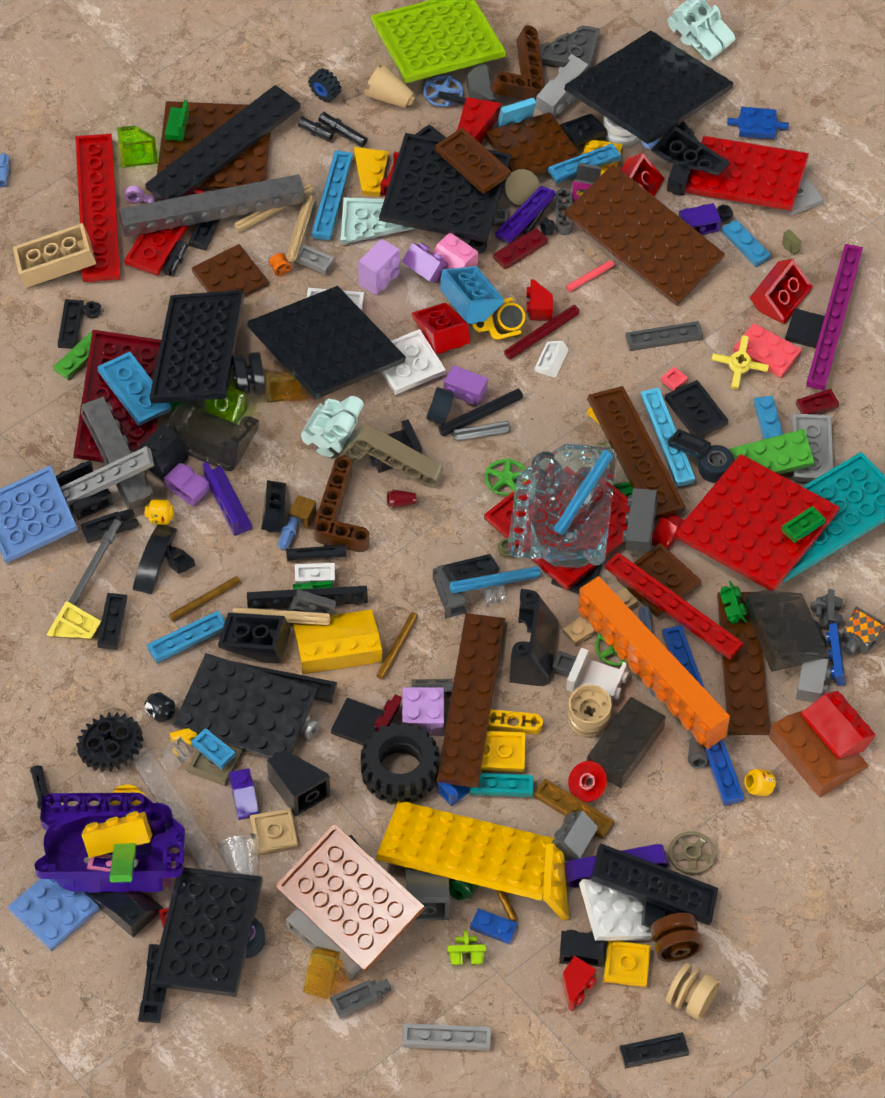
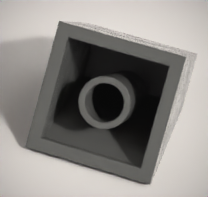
[405,867,450,921]

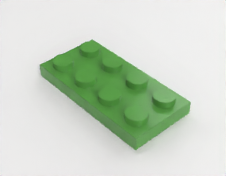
[729,429,815,475]

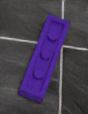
[494,186,556,243]

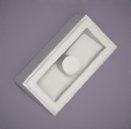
[534,341,568,377]

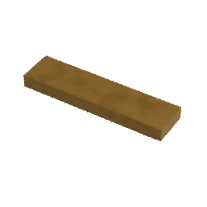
[533,779,615,839]

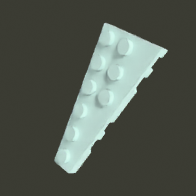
[340,198,416,245]

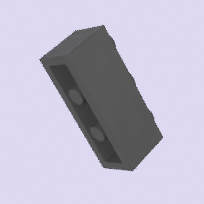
[623,488,658,552]

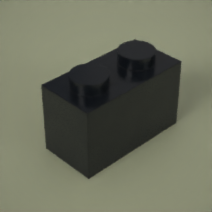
[559,930,604,967]

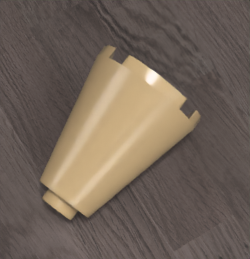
[364,64,415,108]

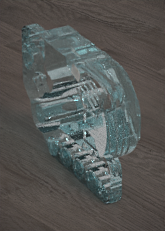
[508,443,617,568]

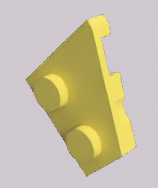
[47,601,102,639]

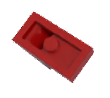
[652,514,684,549]

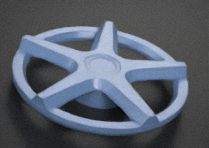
[423,75,463,107]

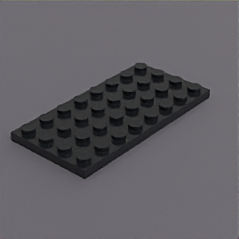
[150,290,245,404]

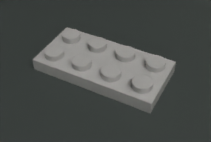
[792,414,833,482]

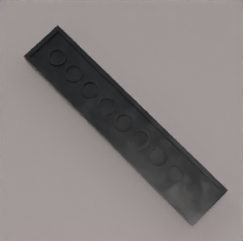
[145,85,301,201]

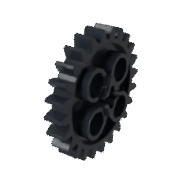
[76,712,144,772]

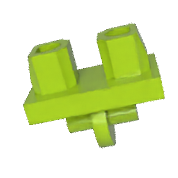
[447,930,486,965]

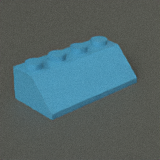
[440,266,504,324]

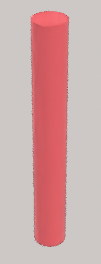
[566,260,614,292]

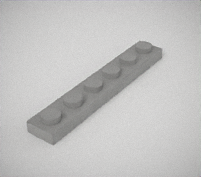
[61,446,154,506]

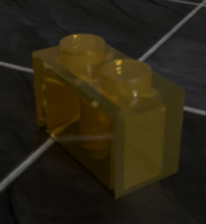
[303,946,342,999]

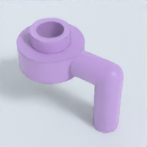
[125,186,155,204]

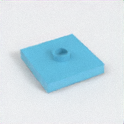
[497,98,536,128]

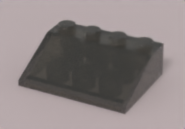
[745,590,829,672]

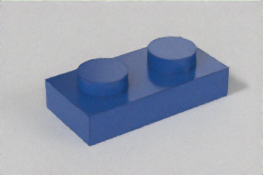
[470,908,518,945]

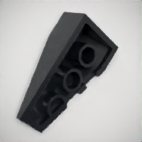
[84,891,163,937]

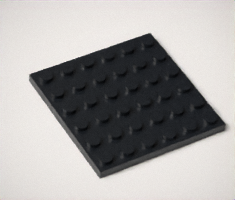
[379,133,512,243]
[247,286,406,400]

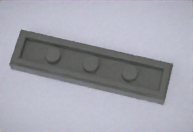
[625,321,703,351]

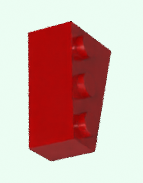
[457,97,502,144]

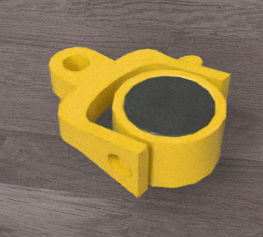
[472,297,525,340]

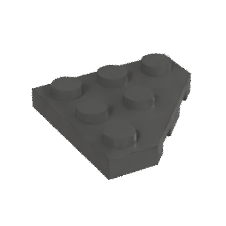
[540,25,600,70]

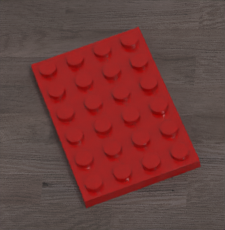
[685,136,809,211]

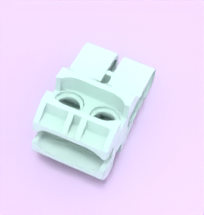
[668,0,735,61]
[301,396,364,457]

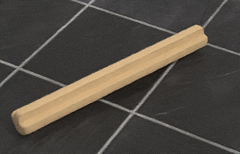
[234,183,313,232]
[286,195,315,262]
[232,607,331,625]

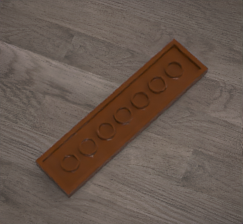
[587,386,686,519]
[717,592,770,735]

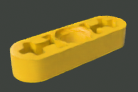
[488,709,543,735]

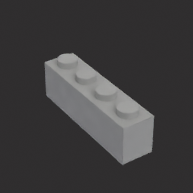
[286,908,362,981]

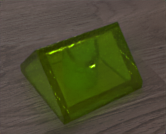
[199,386,247,429]

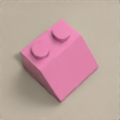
[433,233,478,278]

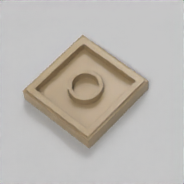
[250,808,298,855]

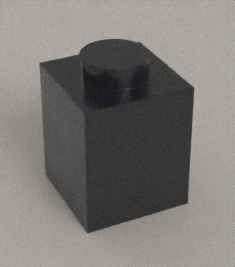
[667,164,691,195]

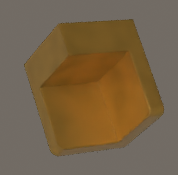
[289,495,317,529]

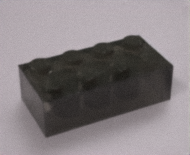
[587,697,666,788]

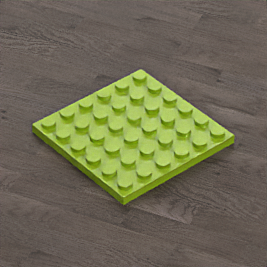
[370,0,506,83]

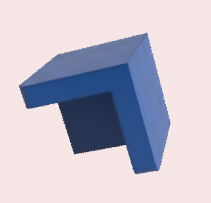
[438,782,469,806]

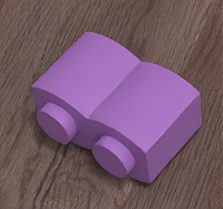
[164,463,209,506]

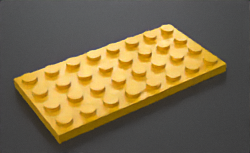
[376,802,554,901]

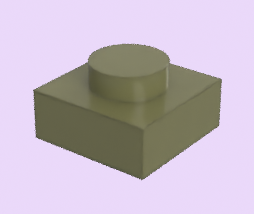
[782,229,801,256]

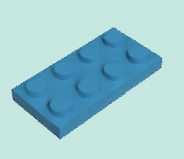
[97,352,172,426]

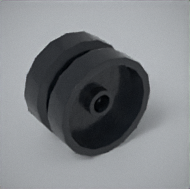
[233,352,266,397]

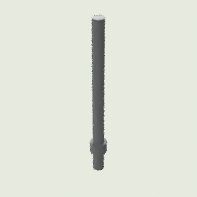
[68,519,121,605]

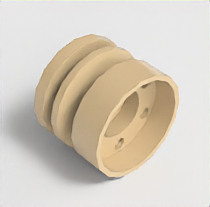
[568,684,612,738]
[666,962,721,1021]

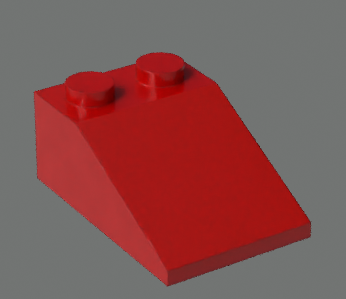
[412,302,470,354]

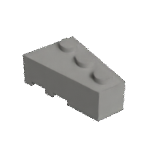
[536,54,588,117]

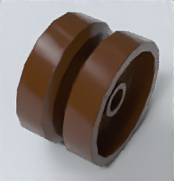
[650,913,703,962]

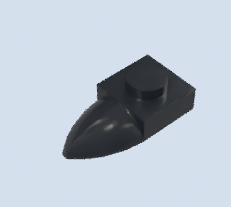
[165,546,195,574]

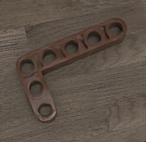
[490,25,545,101]
[313,456,370,552]

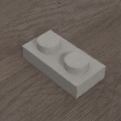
[295,244,335,275]

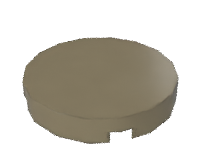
[503,169,540,206]

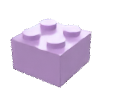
[358,238,400,296]
[402,687,444,735]

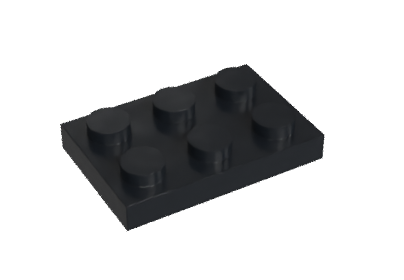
[665,380,729,438]

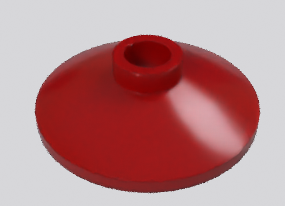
[568,761,607,802]

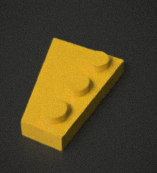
[353,147,389,197]
[543,843,570,920]

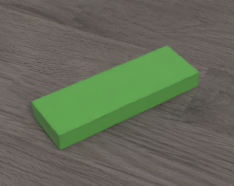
[110,843,136,883]

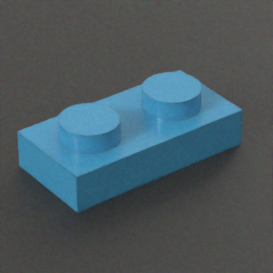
[191,728,236,770]

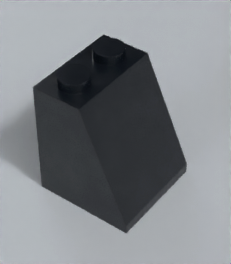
[267,750,330,817]

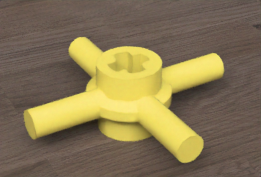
[711,336,769,390]

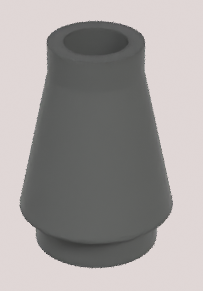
[688,737,708,768]

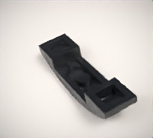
[133,525,177,595]
[138,944,167,1023]

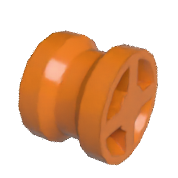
[269,253,292,276]

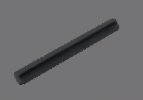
[438,388,523,436]

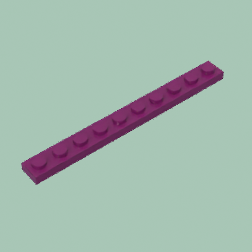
[806,244,863,391]

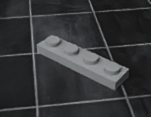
[402,1023,491,1051]

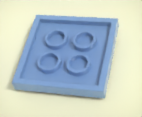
[8,879,99,951]

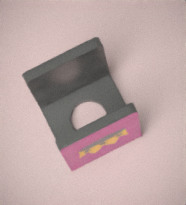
[572,163,601,202]

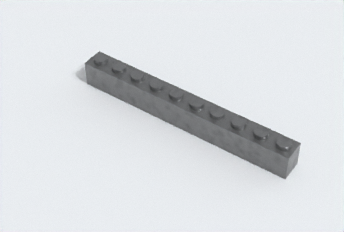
[119,174,305,237]

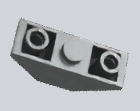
[467,62,496,102]

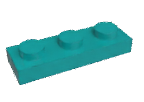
[470,773,533,797]

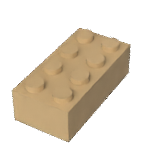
[12,223,96,288]

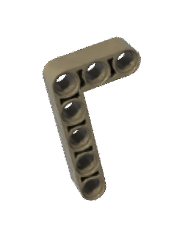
[339,424,443,488]

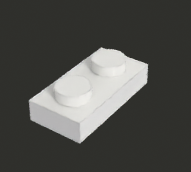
[295,563,335,584]

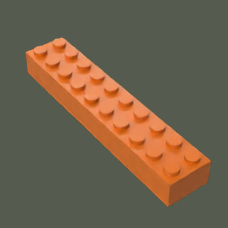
[578,576,730,750]

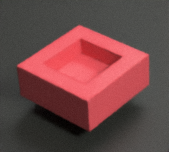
[661,367,688,391]

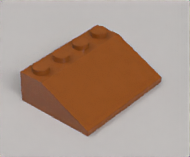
[769,710,869,798]

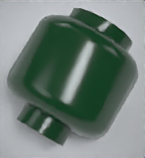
[449,879,479,900]

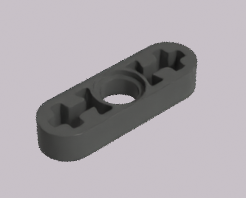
[555,188,573,235]

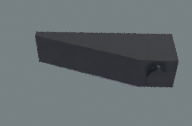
[651,126,730,176]

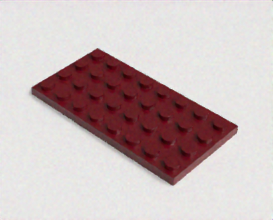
[73,330,161,463]

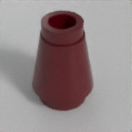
[387,489,416,509]

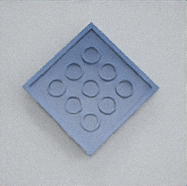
[0,465,78,564]

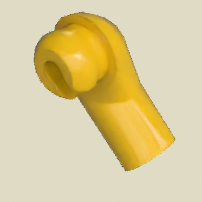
[169,728,198,745]

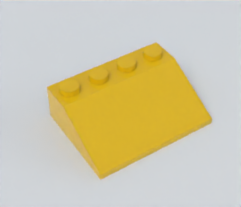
[293,609,382,674]

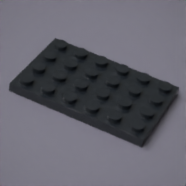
[173,653,318,759]
[150,867,263,997]

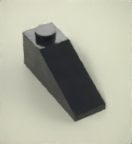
[261,480,286,533]

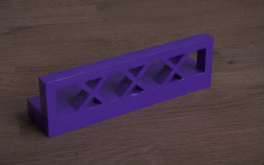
[202,462,252,536]

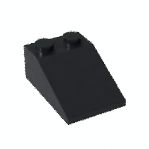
[218,612,291,663]

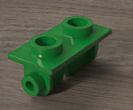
[720,581,748,624]

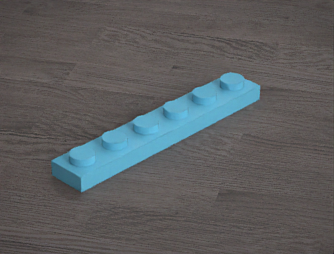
[640,388,695,487]

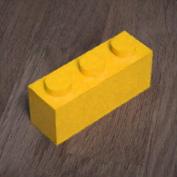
[82,811,152,858]

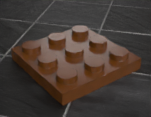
[192,244,269,297]
[617,543,701,618]

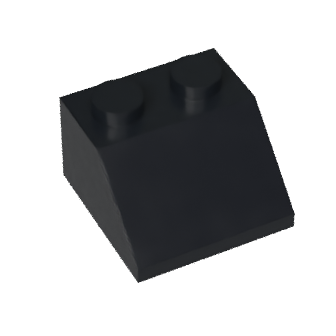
[138,423,189,481]

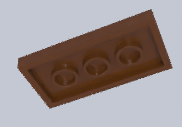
[435,128,511,194]

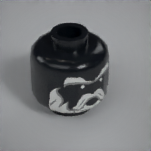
[145,692,175,723]

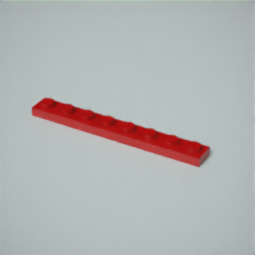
[605,552,743,660]

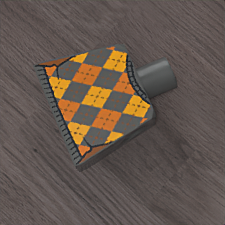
[841,606,885,656]

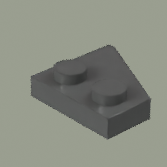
[287,590,336,616]

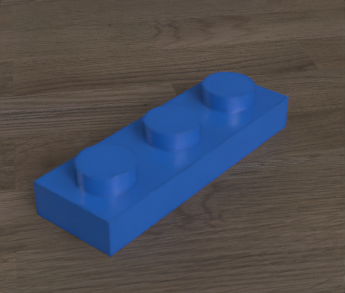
[826,623,846,686]

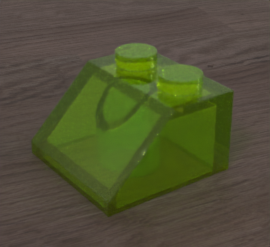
[117,125,158,168]

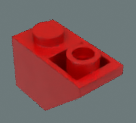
[526,279,553,321]
[562,956,597,1011]

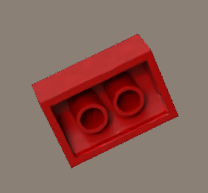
[621,153,664,196]
[749,259,813,324]
[800,690,876,759]

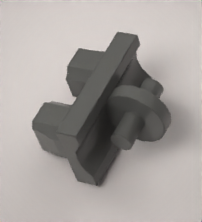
[810,589,843,630]

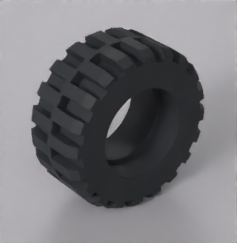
[361,722,440,804]

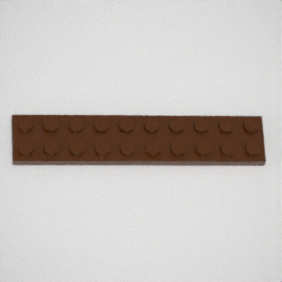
[437,613,505,788]

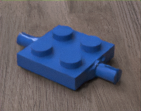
[727,107,789,139]

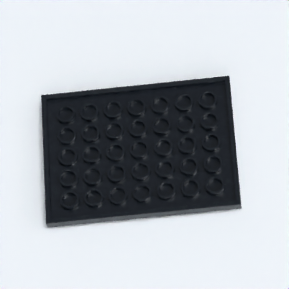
[564,30,734,144]

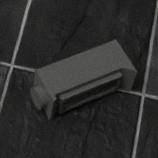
[433,565,466,619]

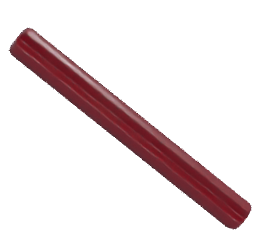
[504,305,580,360]

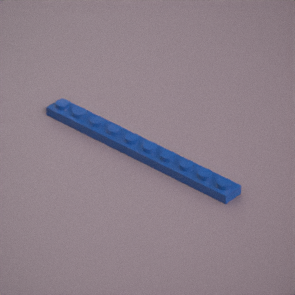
[662,625,744,805]

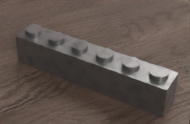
[81,397,153,509]

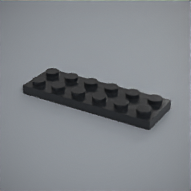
[590,843,718,925]

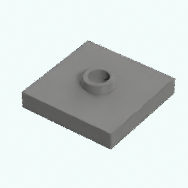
[788,175,824,215]

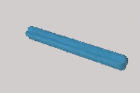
[553,450,613,535]
[449,566,541,593]

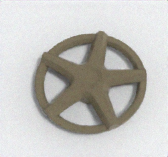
[668,831,716,876]

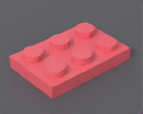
[733,323,802,378]

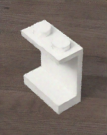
[566,648,629,705]

